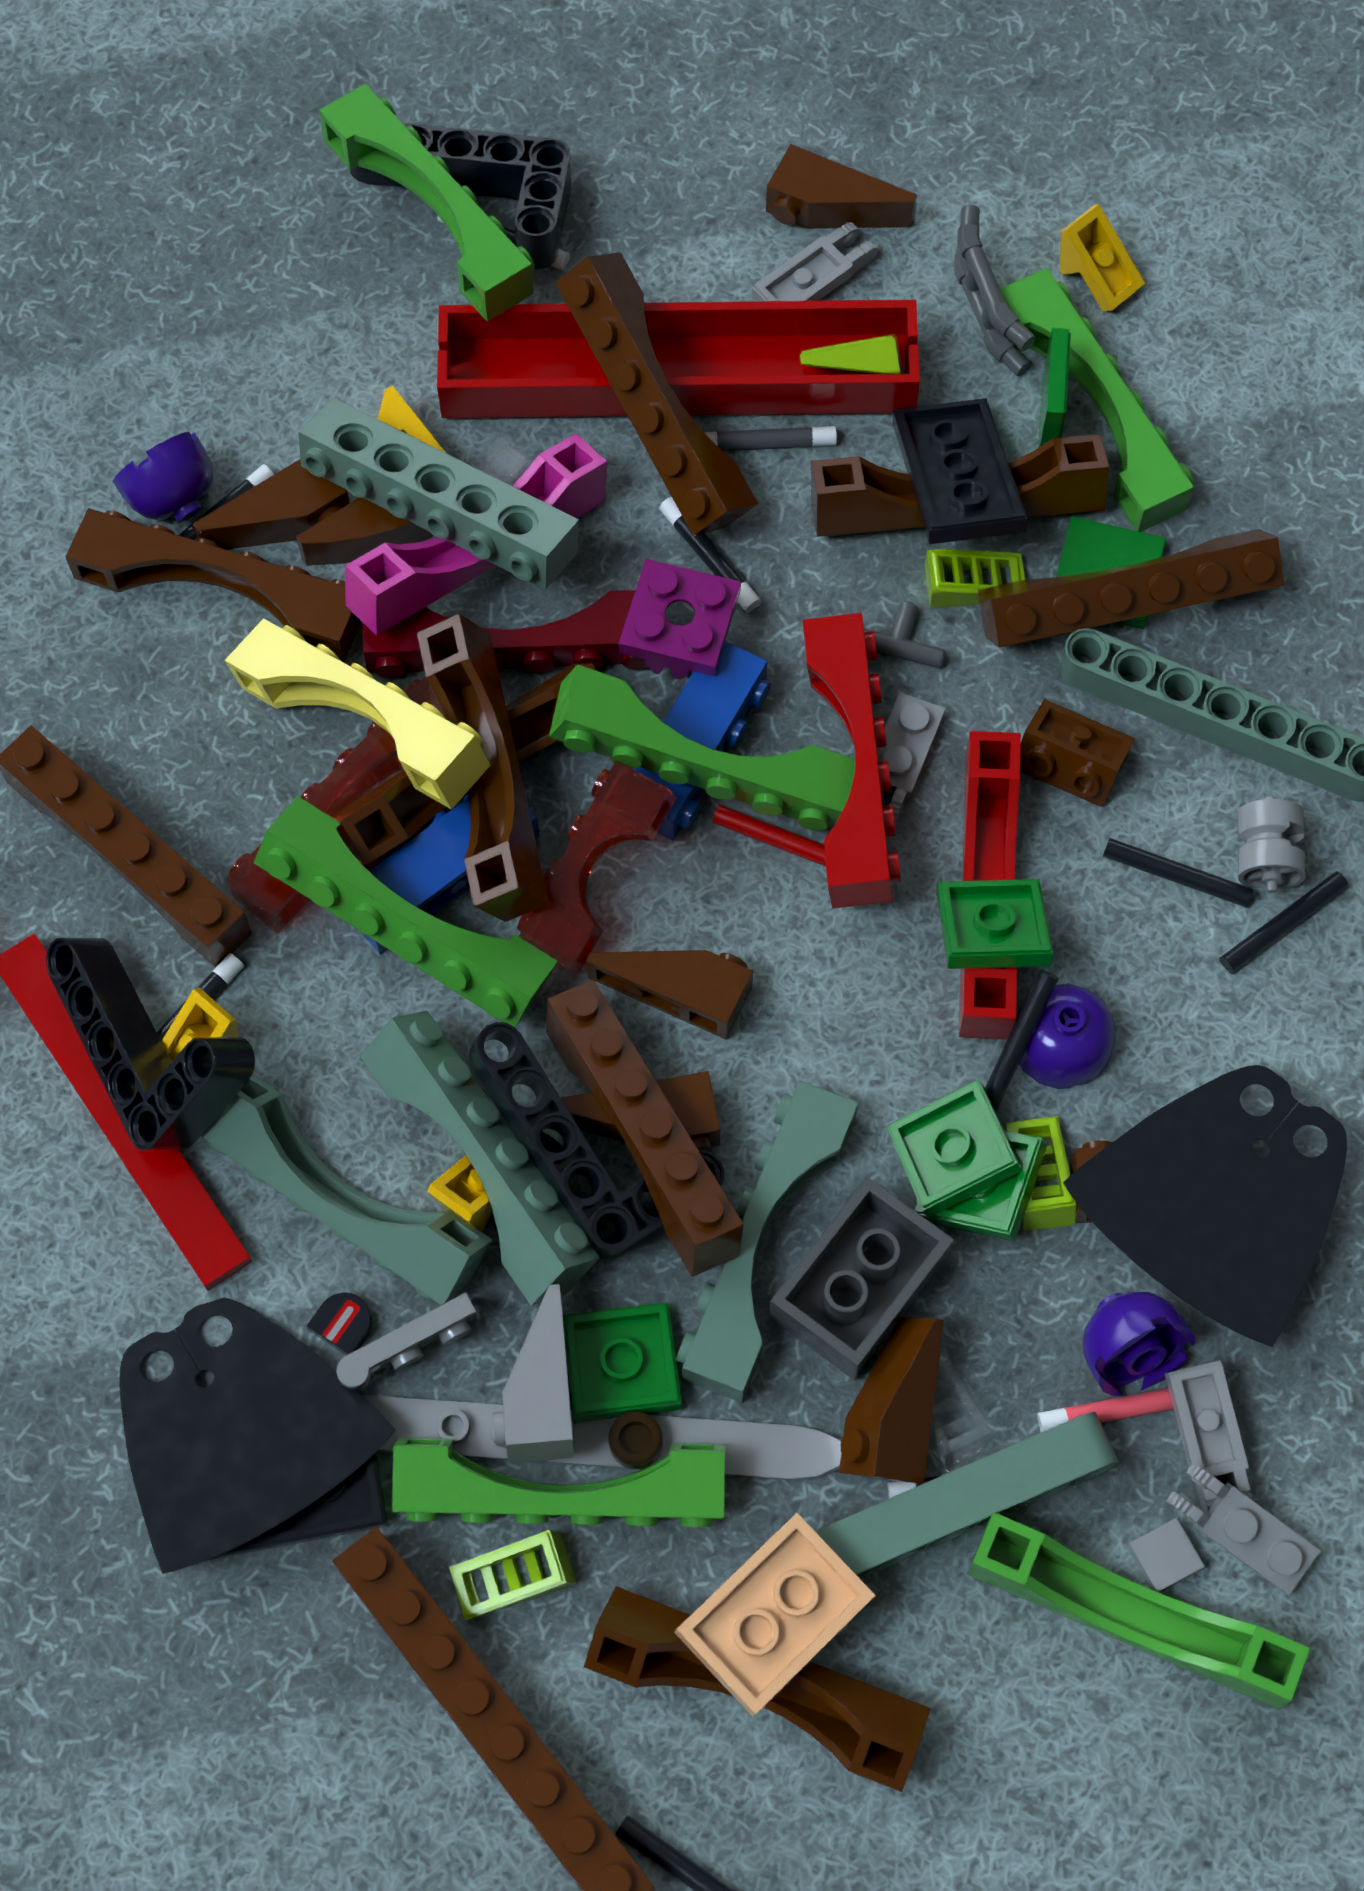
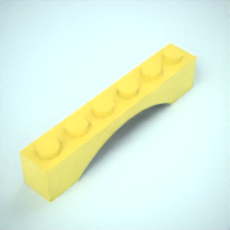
[225,618,490,810]

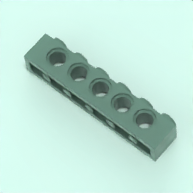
[298,397,579,590]

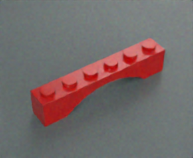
[803,613,901,909]
[959,731,1021,1040]

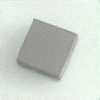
[1127,1518,1205,1593]

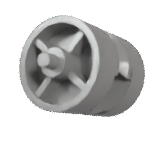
[1237,796,1306,894]

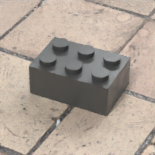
[769,1177,954,1381]

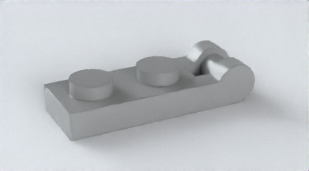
[336,1293,476,1392]

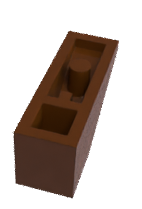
[766,144,917,229]
[193,459,350,550]
[586,950,753,1040]
[561,1071,721,1152]
[839,1317,944,1484]

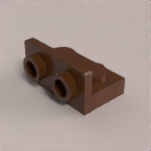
[1020,699,1136,807]

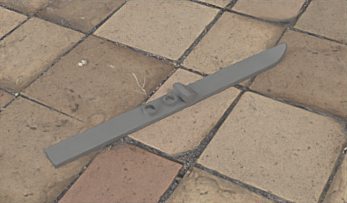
[363,1395,841,1481]

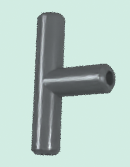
[864,601,946,668]

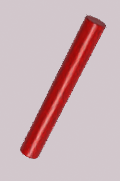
[712,804,826,867]

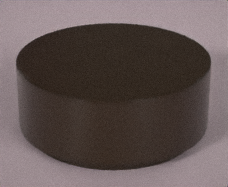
[608,1411,663,1469]

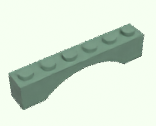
[360,1011,600,1306]
[200,1074,493,1305]
[676,1080,858,1403]

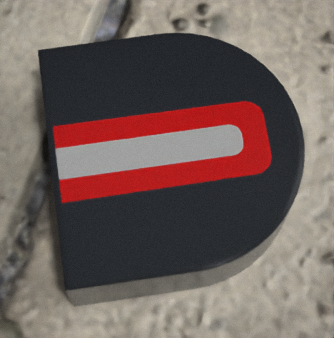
[306,1292,372,1356]

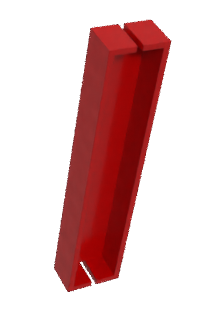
[437,299,920,418]

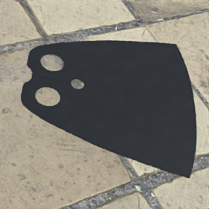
[1063,1065,1347,1347]
[119,1298,396,1574]

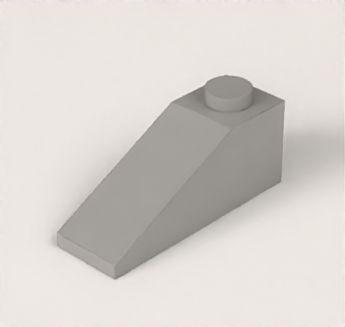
[493,1284,574,1463]

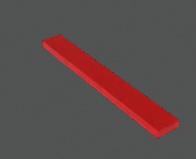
[0,933,252,1291]

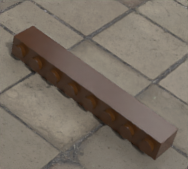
[332,1526,655,1891]

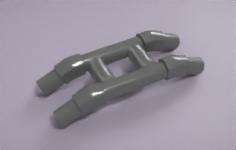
[954,205,1036,377]

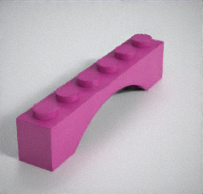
[345,434,608,636]

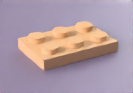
[674,1513,875,1717]

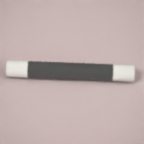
[704,426,837,451]

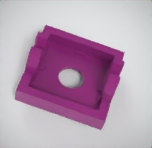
[619,558,741,680]

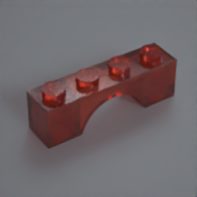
[517,761,677,974]

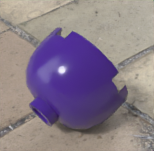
[112,432,213,523]
[1015,983,1116,1089]
[1082,1292,1195,1396]

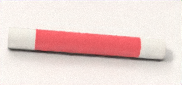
[1037,1388,1173,1433]

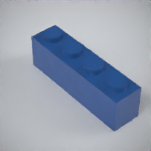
[619,641,771,841]
[362,793,540,955]

